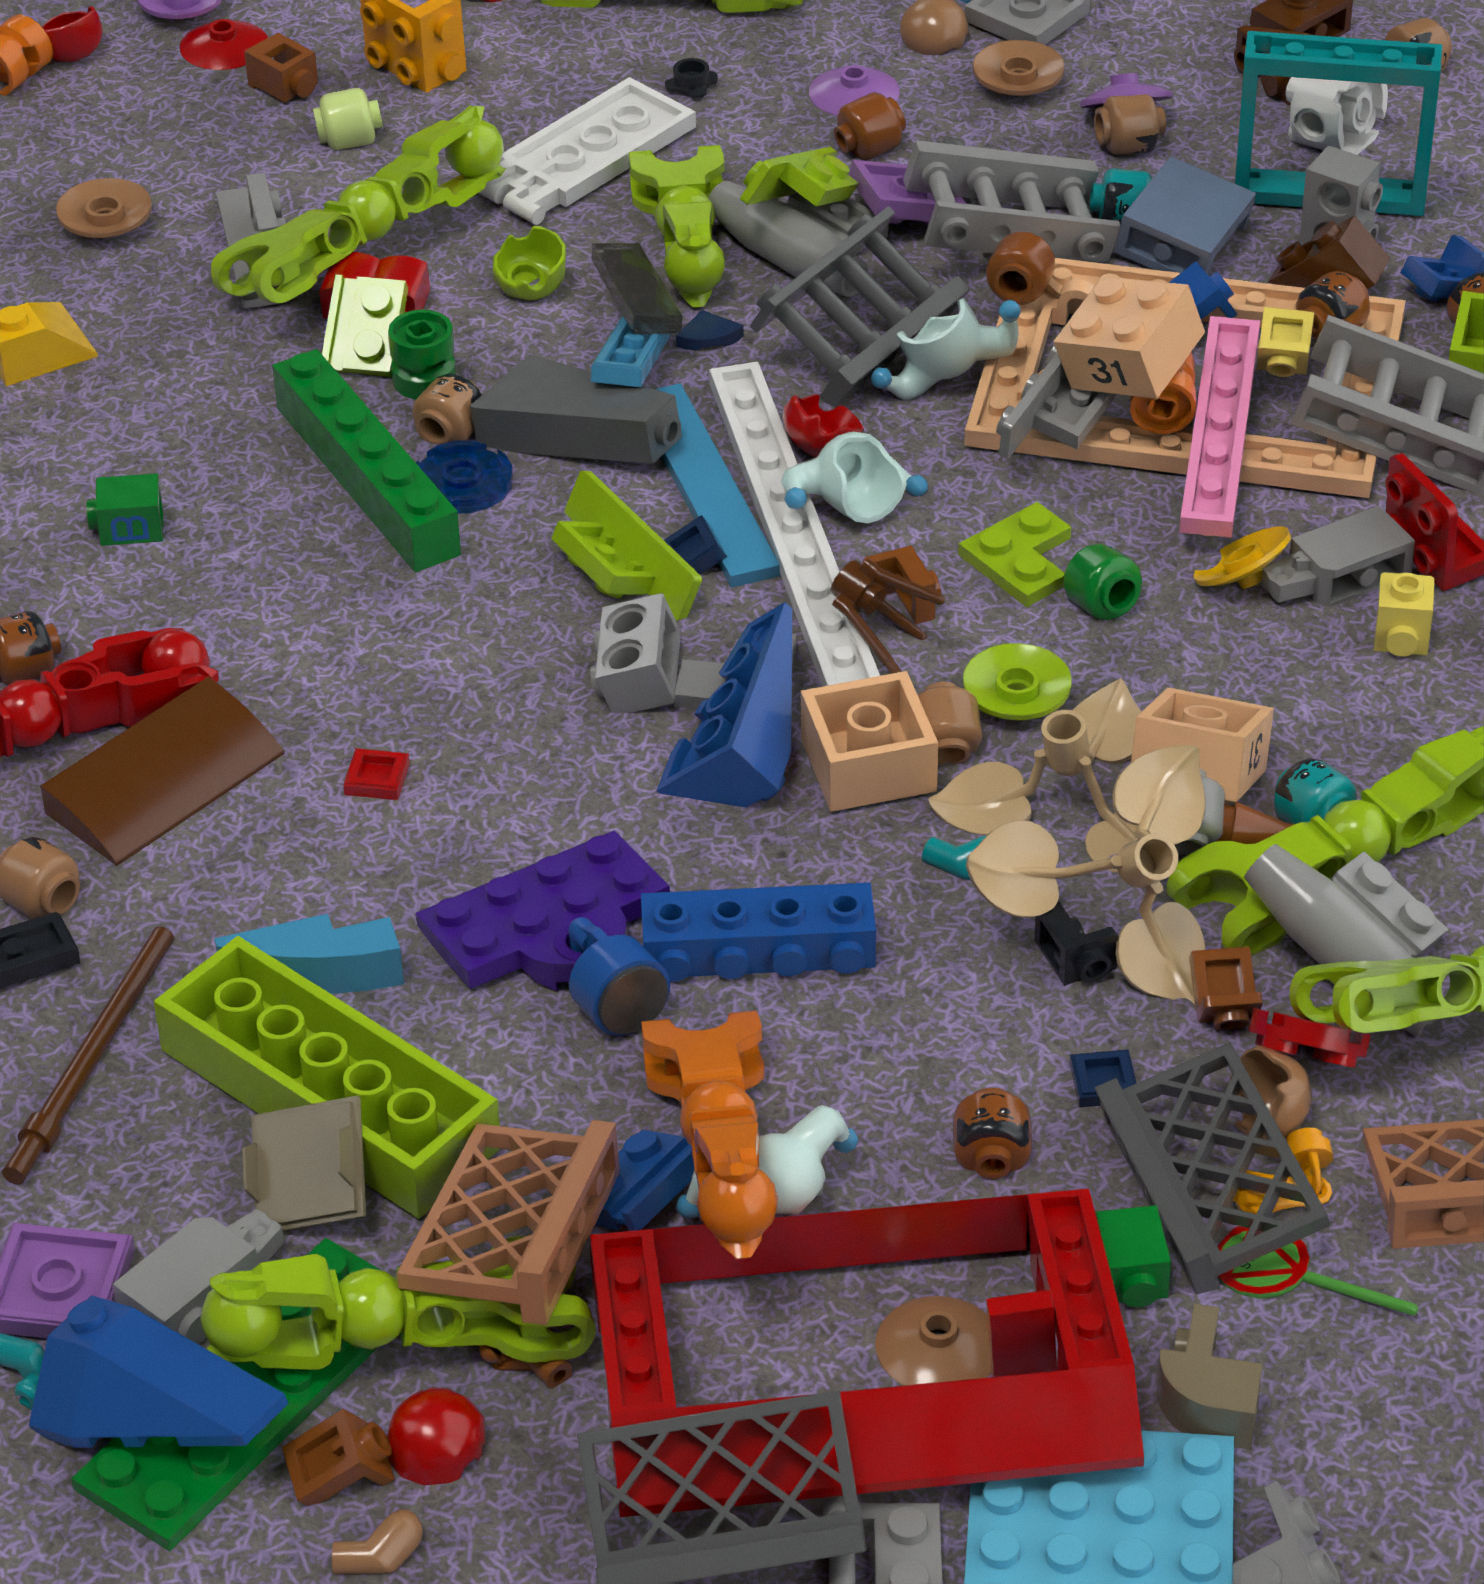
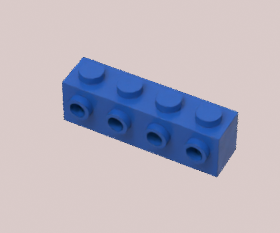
[641,882,876,982]

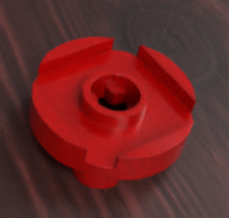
[1248,1008,1371,1068]

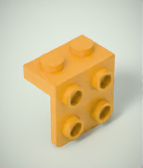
[360,0,467,93]

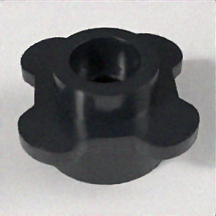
[665,58,718,98]

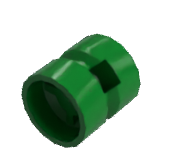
[388,310,456,400]

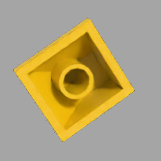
[0,302,98,386]

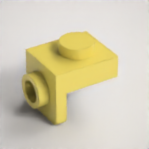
[1257,307,1314,377]
[1374,572,1434,657]

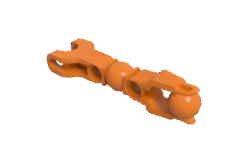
[641,1010,778,1259]

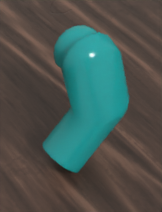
[922,835,987,880]
[0,1333,44,1410]

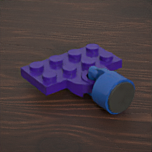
[415,830,670,1036]

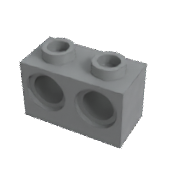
[1299,145,1383,245]
[590,593,681,713]

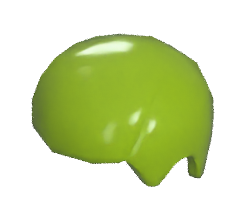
[492,226,566,300]

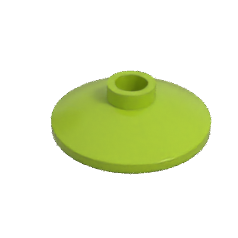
[963,643,1072,720]

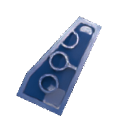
[656,602,793,808]
[29,1295,289,1448]

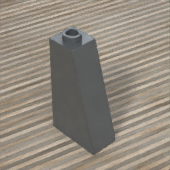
[470,355,682,464]

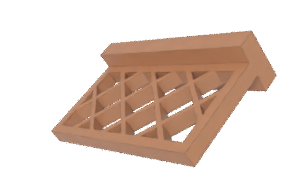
[1362,1119,1484,1249]
[396,1120,620,1325]

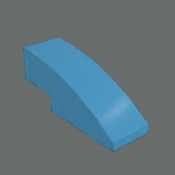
[214,914,404,994]

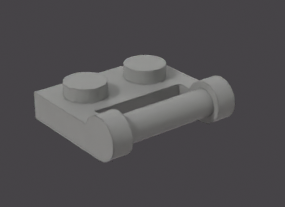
[821,1496,942,1584]

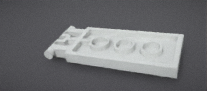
[479,77,696,225]

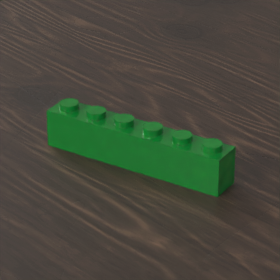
[272,349,461,573]

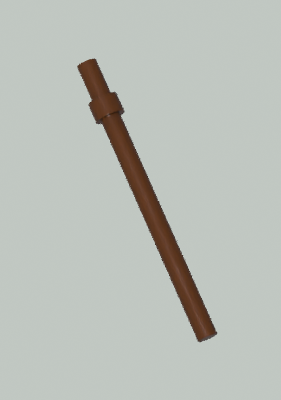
[2,926,174,1185]

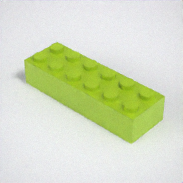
[154,936,500,1219]

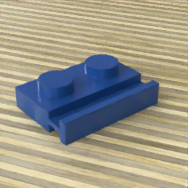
[594,1129,695,1231]

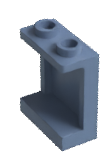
[1114,156,1256,275]

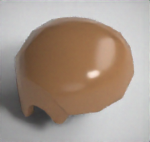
[900,0,969,55]
[1229,1045,1312,1140]

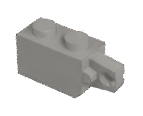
[1261,506,1415,606]
[112,1209,284,1344]

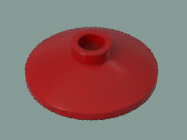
[179,19,268,70]

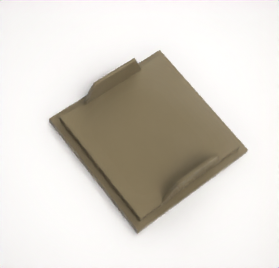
[242,1096,366,1232]

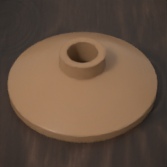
[973,40,1065,95]
[56,178,152,238]
[875,1296,991,1386]

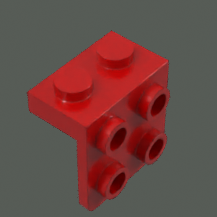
[1385,453,1484,591]

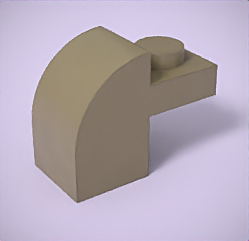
[1157,1303,1263,1450]

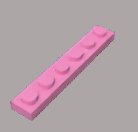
[1179,316,1260,538]

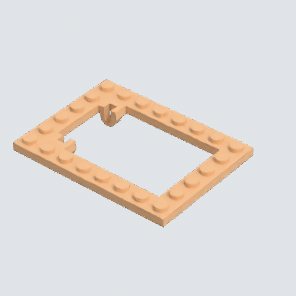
[964,258,1406,498]

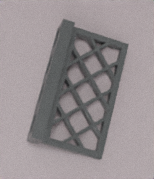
[1094,1042,1331,1295]
[577,1390,867,1584]

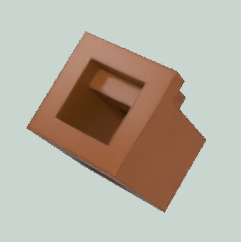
[244,33,318,102]

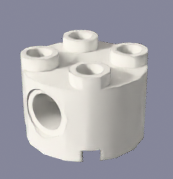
[1286,77,1388,155]

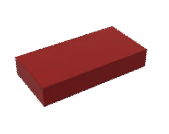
[986,1290,1057,1377]

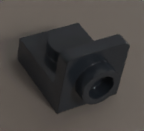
[1034,900,1118,986]

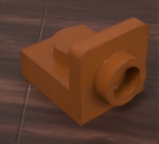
[282,1408,395,1506]

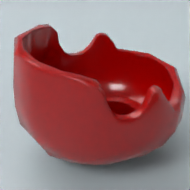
[40,6,103,62]
[782,394,864,458]
[387,1387,486,1486]

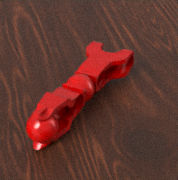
[0,628,219,758]

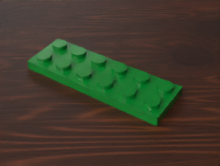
[71,1237,381,1552]

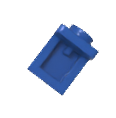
[1400,235,1484,302]
[1169,261,1237,319]

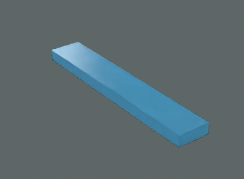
[655,383,780,588]

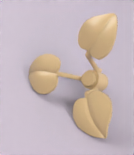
[929,678,1179,873]
[966,745,1206,1004]

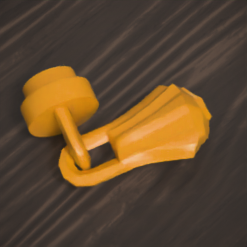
[1233,1127,1334,1214]

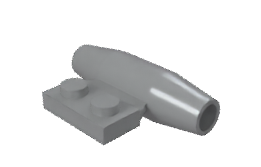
[709,181,889,297]
[1244,844,1449,1038]

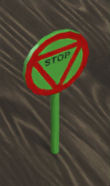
[1217,1226,1418,1315]

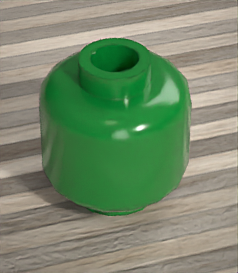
[1063,544,1142,620]

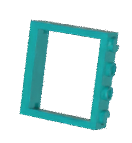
[1235,31,1442,216]

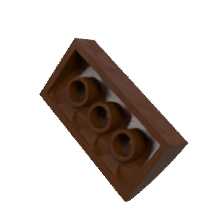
[40,677,284,866]

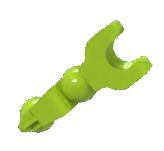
[629,145,726,307]

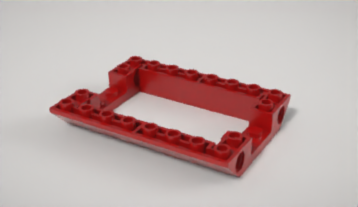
[588,1188,1144,1517]

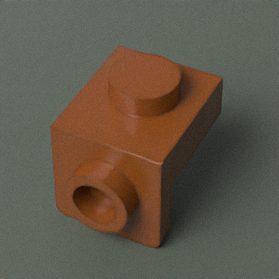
[863,545,941,624]
[1189,946,1263,1030]

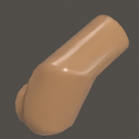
[332,1509,423,1574]

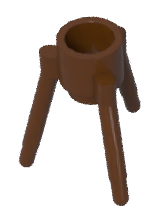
[830,558,945,674]

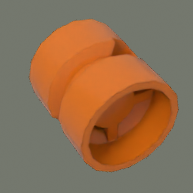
[0,14,53,96]
[1130,353,1196,434]

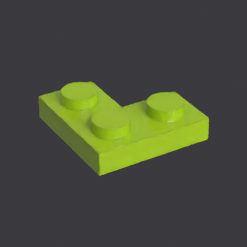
[958,502,1072,607]

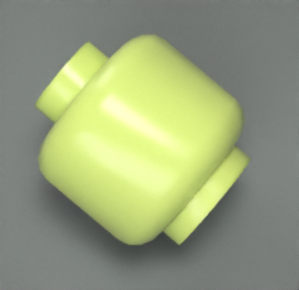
[313,88,383,150]

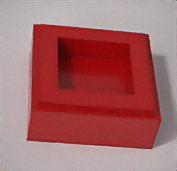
[343,748,410,800]

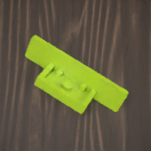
[740,146,859,207]
[551,471,702,621]

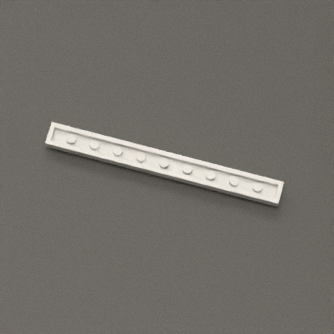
[709,362,880,687]

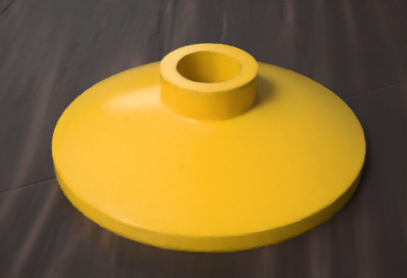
[1193,526,1291,589]

